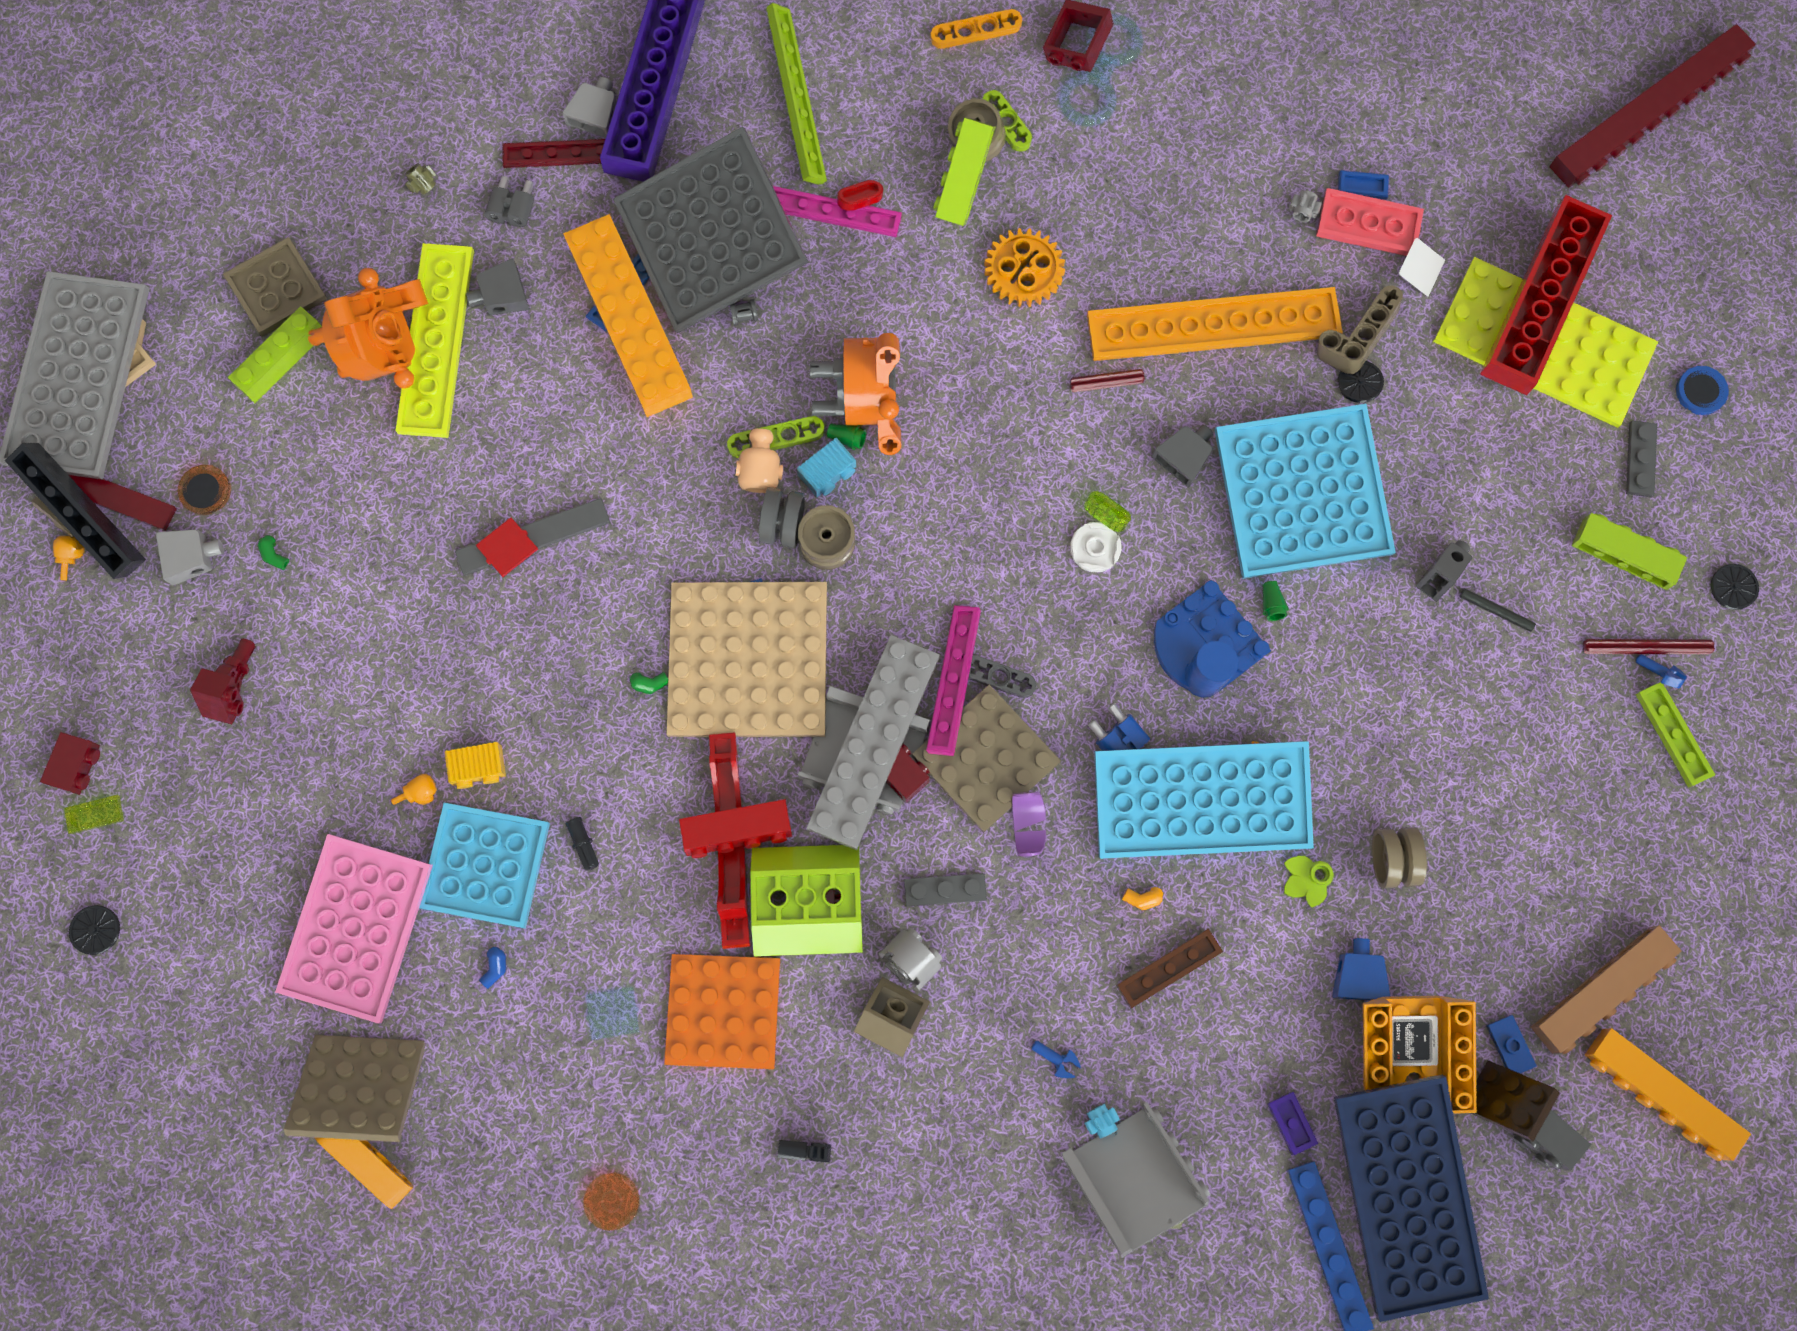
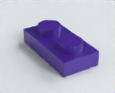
[1267,1092,1319,1155]

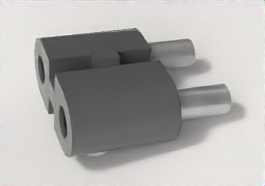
[485,176,534,227]

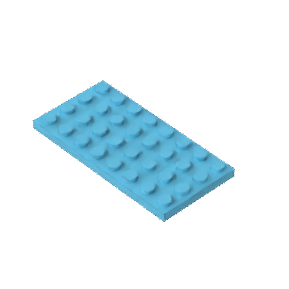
[1094,741,1314,859]

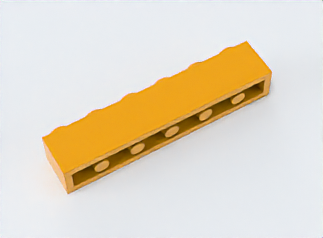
[1585,1028,1751,1161]

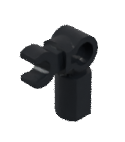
[778,1140,832,1162]

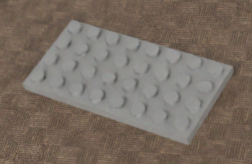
[0,271,149,479]

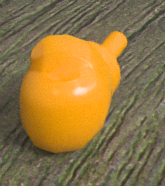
[53,536,85,580]
[391,774,437,805]

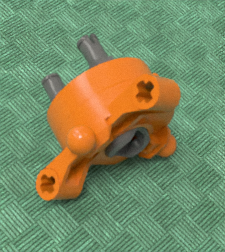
[810,333,901,455]

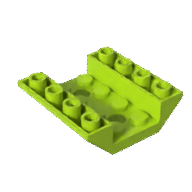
[750,845,863,957]

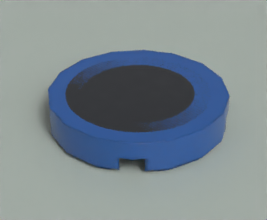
[1676,366,1729,415]

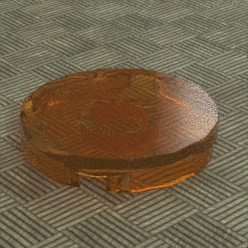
[583,1173,640,1231]

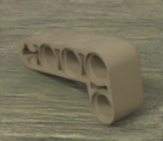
[1317,285,1403,374]

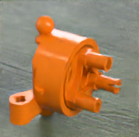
[308,268,428,388]

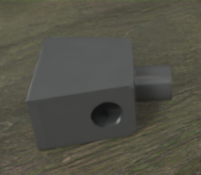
[466,258,530,315]
[1152,425,1213,488]
[1415,540,1472,602]

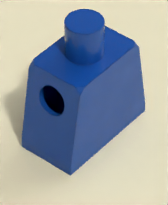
[1332,938,1390,1001]

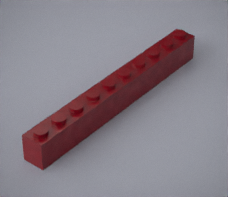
[1549,24,1756,188]

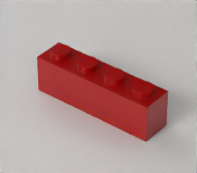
[679,799,792,858]

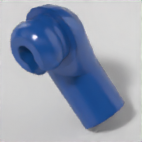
[479,947,506,989]

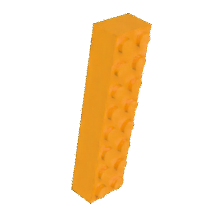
[563,214,693,417]

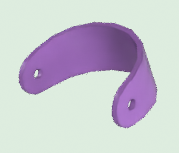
[1012,792,1046,856]

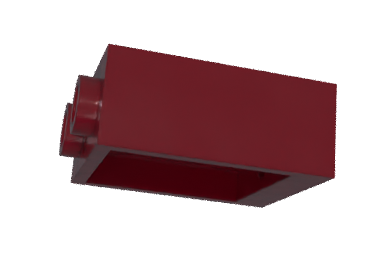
[1043,0,1114,72]

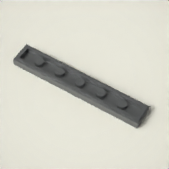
[455,498,611,576]

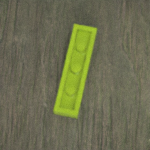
[1635,682,1715,788]

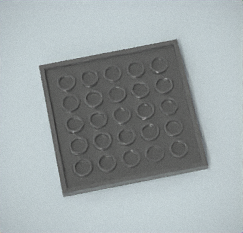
[613,126,809,333]

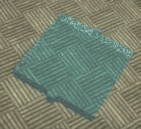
[586,987,639,1040]

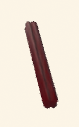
[1583,639,1715,654]

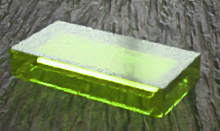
[64,795,124,834]

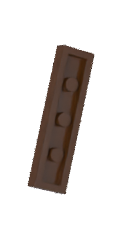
[1116,929,1223,1009]

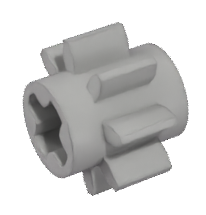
[1289,191,1322,222]

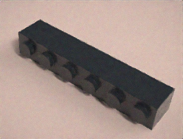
[4,443,146,579]

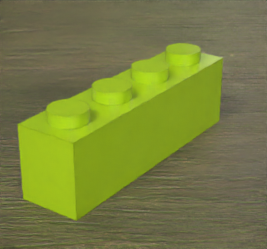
[933,118,996,226]
[227,306,322,403]
[1571,513,1688,590]

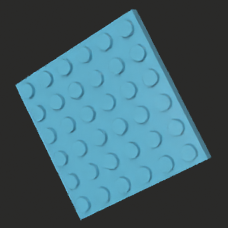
[1214,404,1396,579]

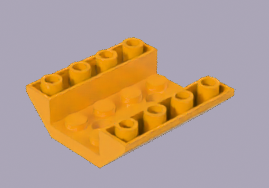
[1363,996,1476,1113]

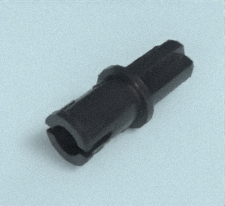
[565,817,599,871]

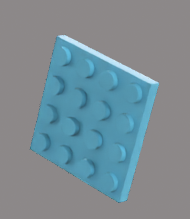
[419,803,550,929]

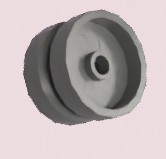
[759,487,805,549]

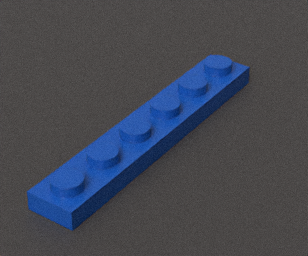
[1287,1161,1374,1331]

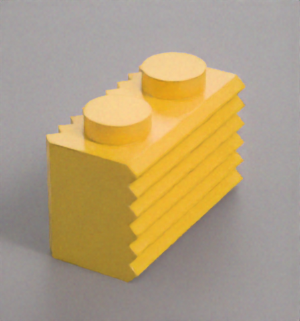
[444,742,506,789]

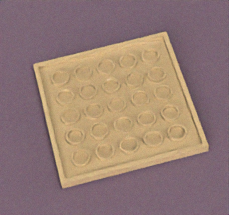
[667,582,827,737]

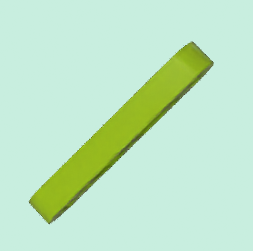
[727,416,824,458]

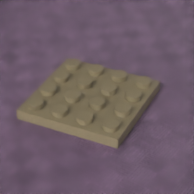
[912,684,1061,833]
[284,1035,425,1142]

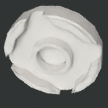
[1070,522,1122,572]

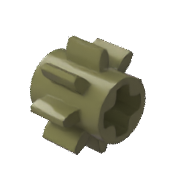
[405,163,436,195]

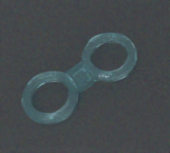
[1059,14,1143,127]

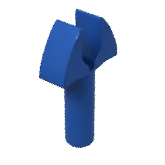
[1636,654,1687,689]
[1031,1040,1081,1078]

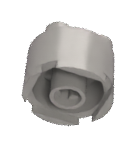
[879,928,942,992]

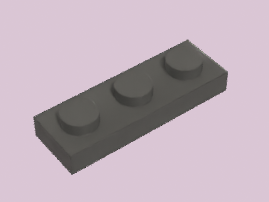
[1626,420,1657,497]
[904,873,987,907]

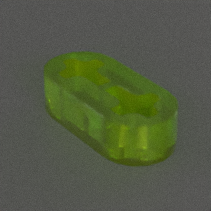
[1084,491,1131,532]

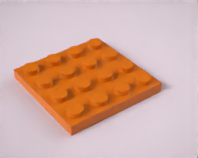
[664,954,781,1069]

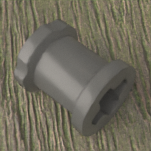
[730,299,758,326]

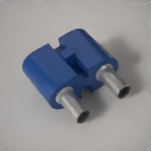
[1088,703,1150,751]

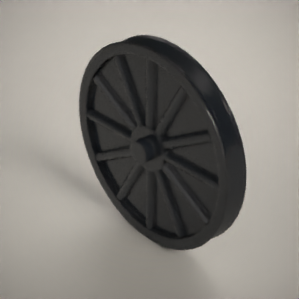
[1338,361,1384,403]
[1711,564,1759,610]
[69,905,120,955]

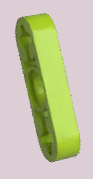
[982,90,1032,152]

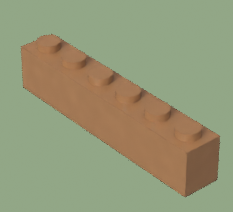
[1530,925,1682,1054]

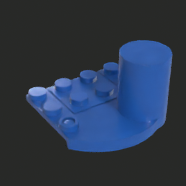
[1154,580,1271,698]

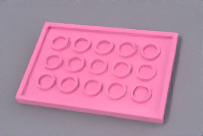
[275,834,433,1024]

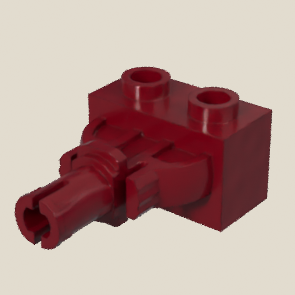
[190,638,256,725]

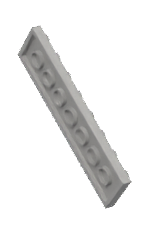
[807,635,940,850]

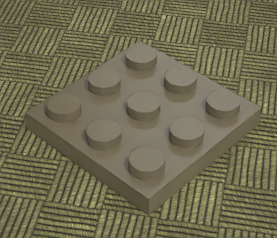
[223,237,327,337]

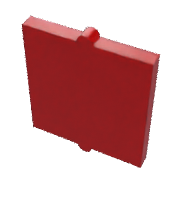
[476,517,538,577]

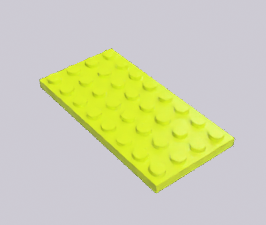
[1433,257,1658,428]

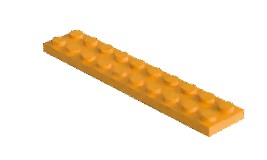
[1087,287,1343,361]

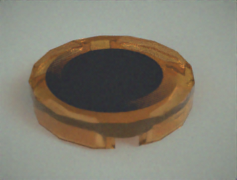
[177,464,231,515]

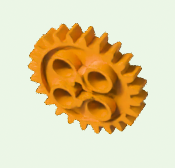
[984,228,1065,307]

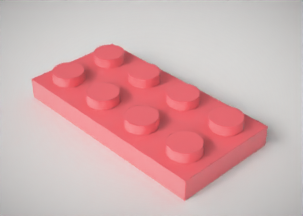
[1316,188,1424,256]

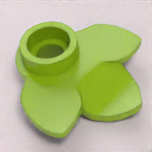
[1284,856,1334,908]

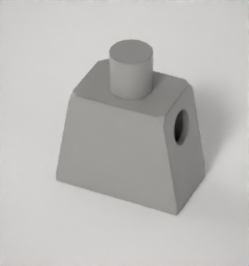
[562,77,617,138]
[156,530,224,585]

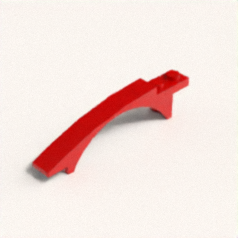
[709,732,750,949]

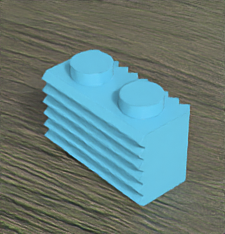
[797,438,856,497]

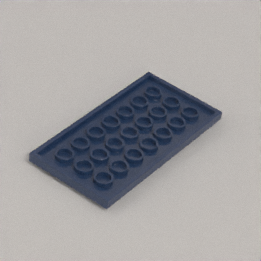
[1333,1075,1489,1322]

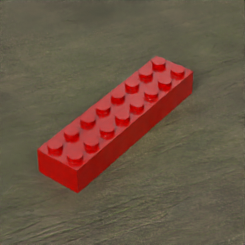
[1480,195,1612,396]

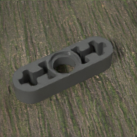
[968,655,1036,698]

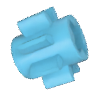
[1085,1104,1120,1139]

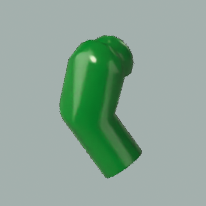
[257,535,289,570]
[630,671,669,694]

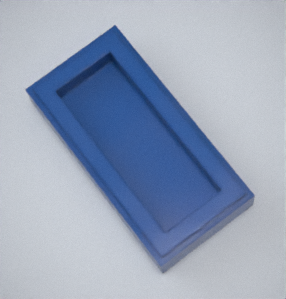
[1338,170,1389,200]

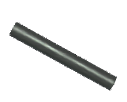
[1460,588,1536,632]

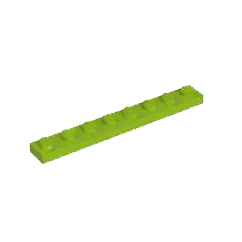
[766,3,827,185]

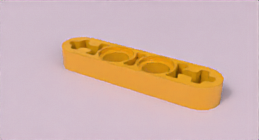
[931,9,1022,49]

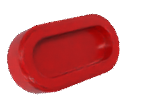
[837,180,884,211]

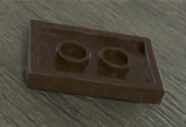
[1470,1060,1560,1142]

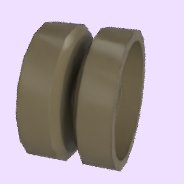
[948,99,1006,162]
[798,505,855,570]
[1372,827,1427,889]

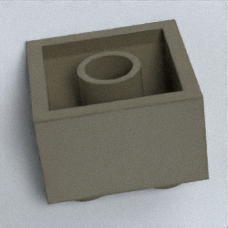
[854,977,930,1057]

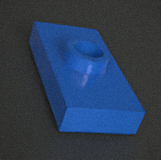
[1486,1015,1537,1074]

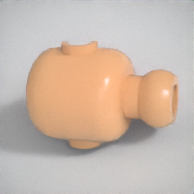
[735,428,783,493]

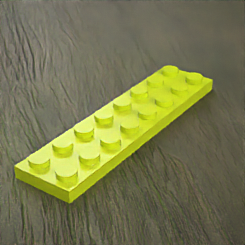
[395,243,474,438]

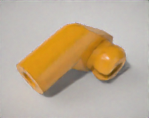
[1122,887,1163,910]

